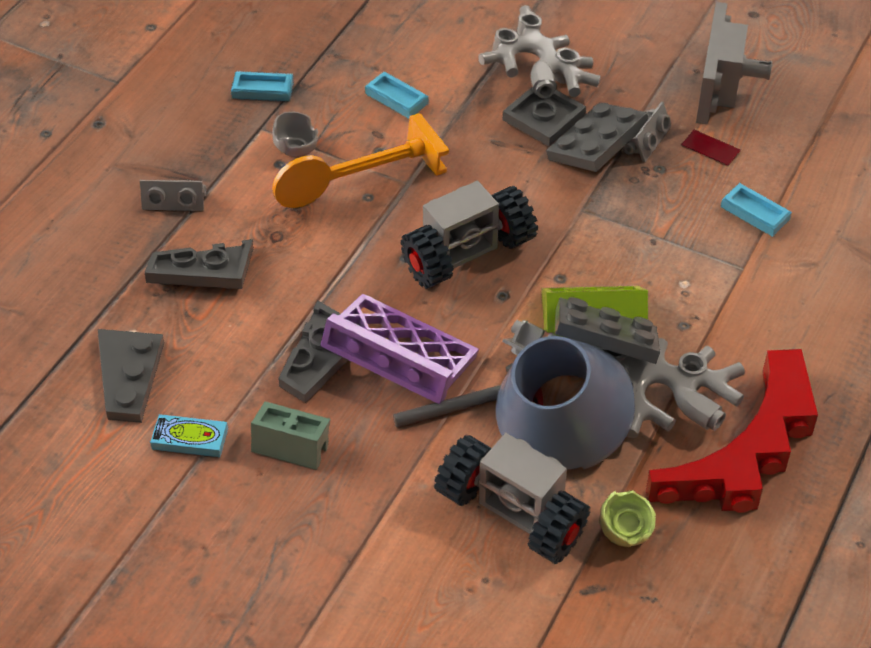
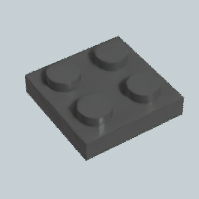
[502,87,586,146]

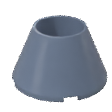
[496,336,635,470]

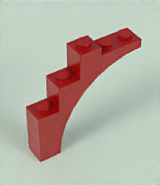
[646,349,818,513]

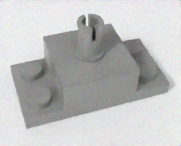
[696,2,773,124]

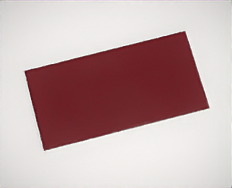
[681,129,741,166]

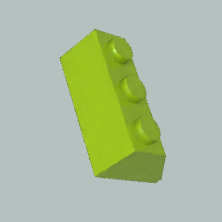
[541,286,648,338]

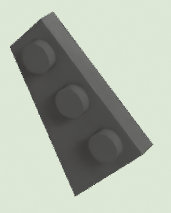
[145,239,254,289]
[278,300,359,403]

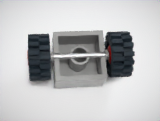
[400,180,538,289]
[434,432,590,564]

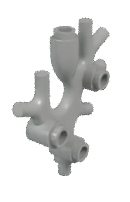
[478,5,601,98]
[599,338,745,438]

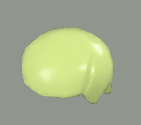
[599,490,656,547]

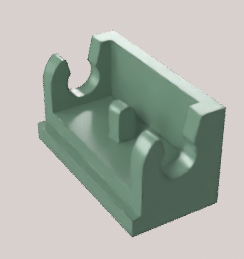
[251,402,330,470]

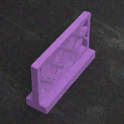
[321,294,479,405]

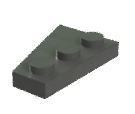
[98,329,165,423]

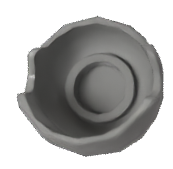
[272,111,318,157]

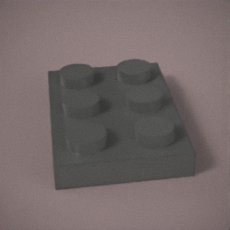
[546,102,649,172]
[555,297,661,364]

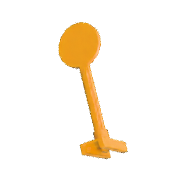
[272,113,449,208]

